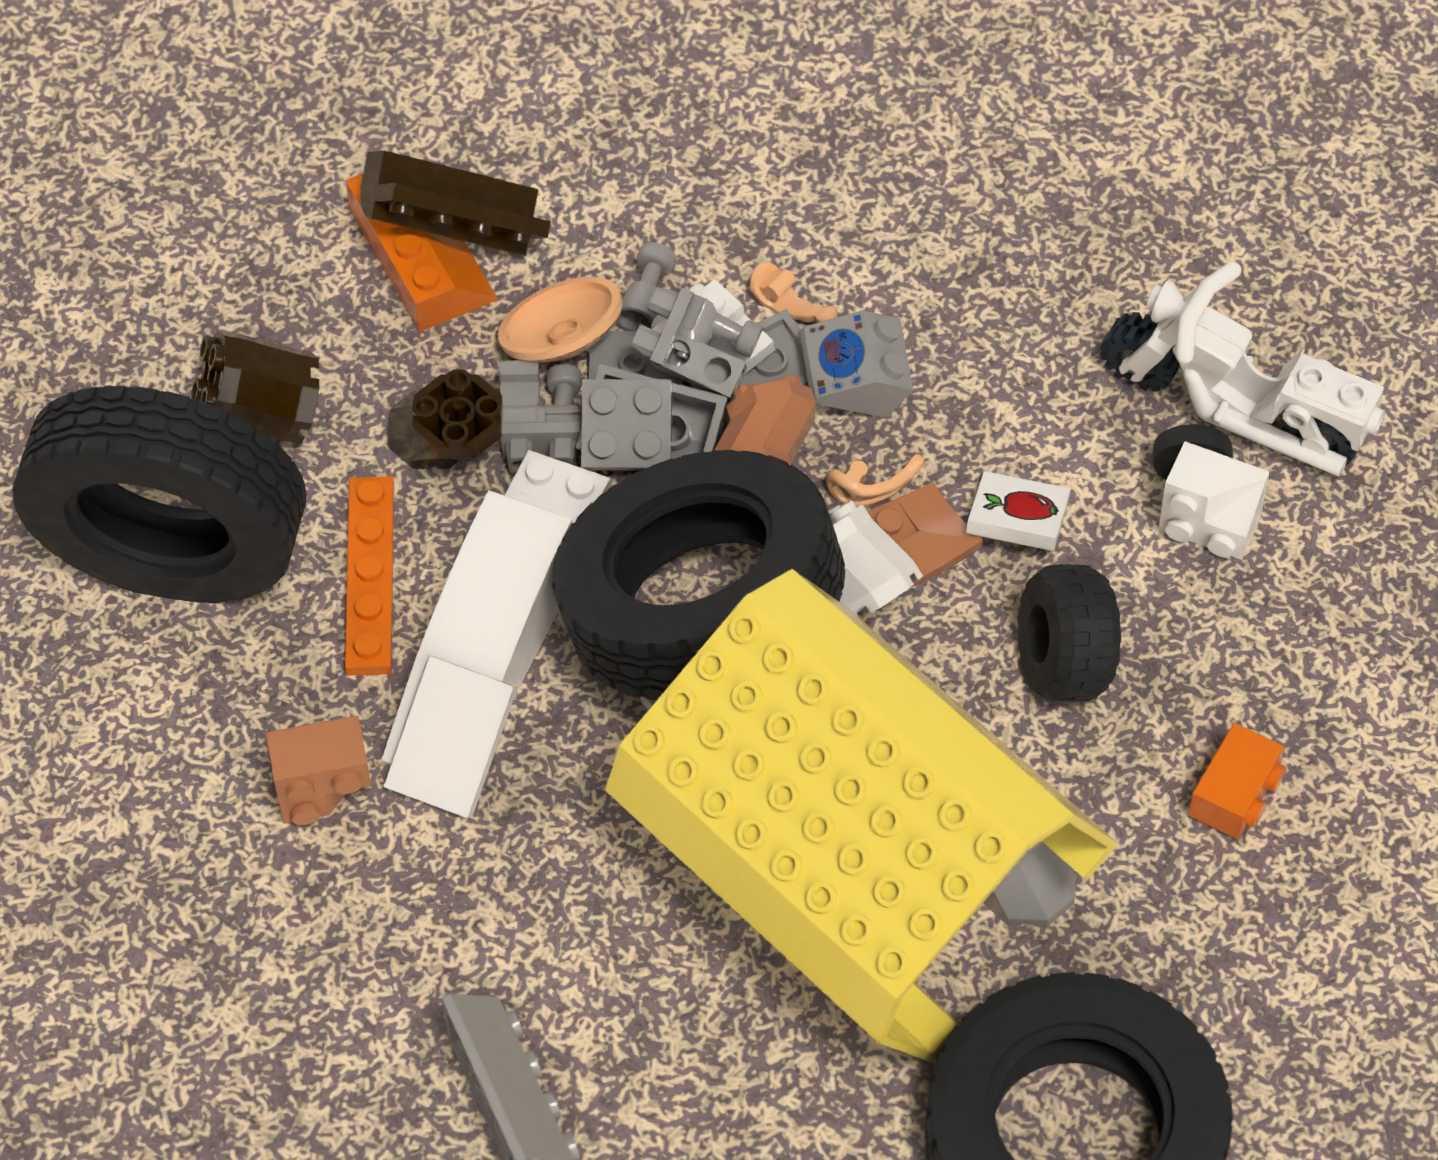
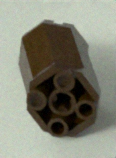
[191,329,320,444]
[388,369,503,469]

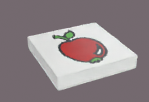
[966,471,1071,551]

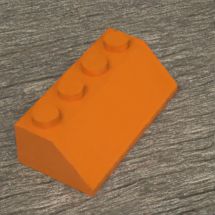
[346,173,497,332]

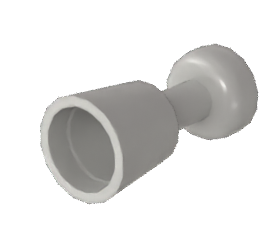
[616,242,676,331]

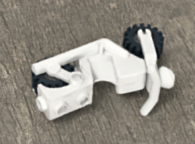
[1100,261,1385,477]

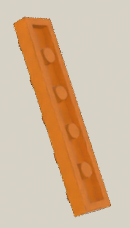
[345,476,395,676]

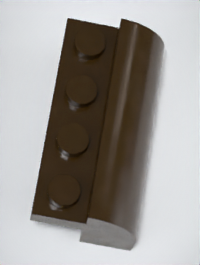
[361,150,551,256]

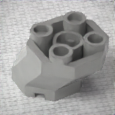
[983,841,1075,927]

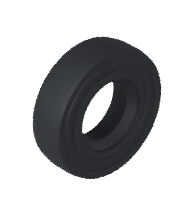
[1152,424,1233,480]

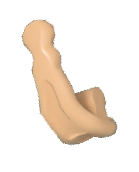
[750,262,838,323]
[826,454,924,507]

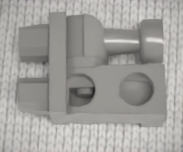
[631,287,763,403]
[499,360,582,474]

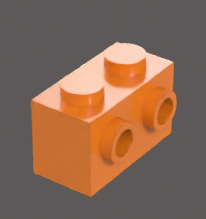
[1188,722,1287,840]

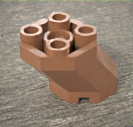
[714,375,816,465]

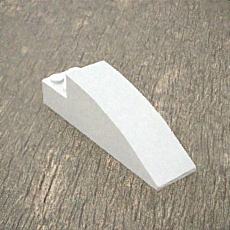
[381,450,611,766]

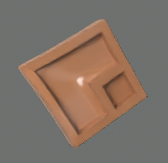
[867,482,983,587]

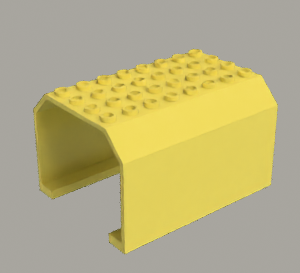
[605,569,1119,1062]

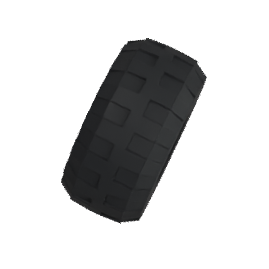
[1018,564,1121,702]

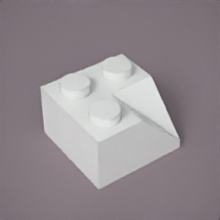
[1158,441,1269,560]

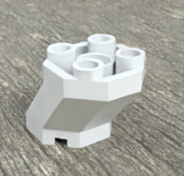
[828,500,923,617]

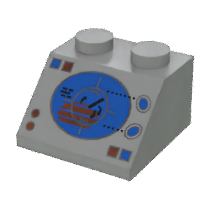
[799,310,913,417]

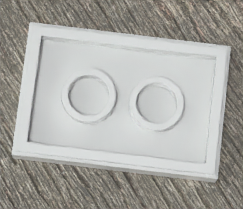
[384,656,518,818]

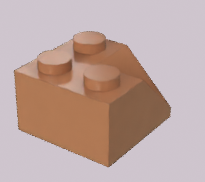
[266,715,371,825]

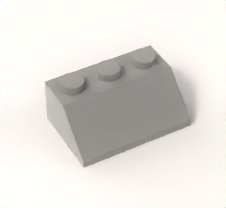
[575,364,729,459]

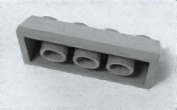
[441,994,580,1160]

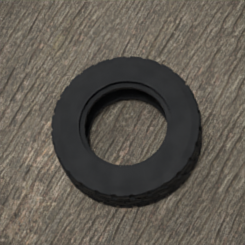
[12,386,307,603]
[552,450,846,700]
[925,972,1233,1160]

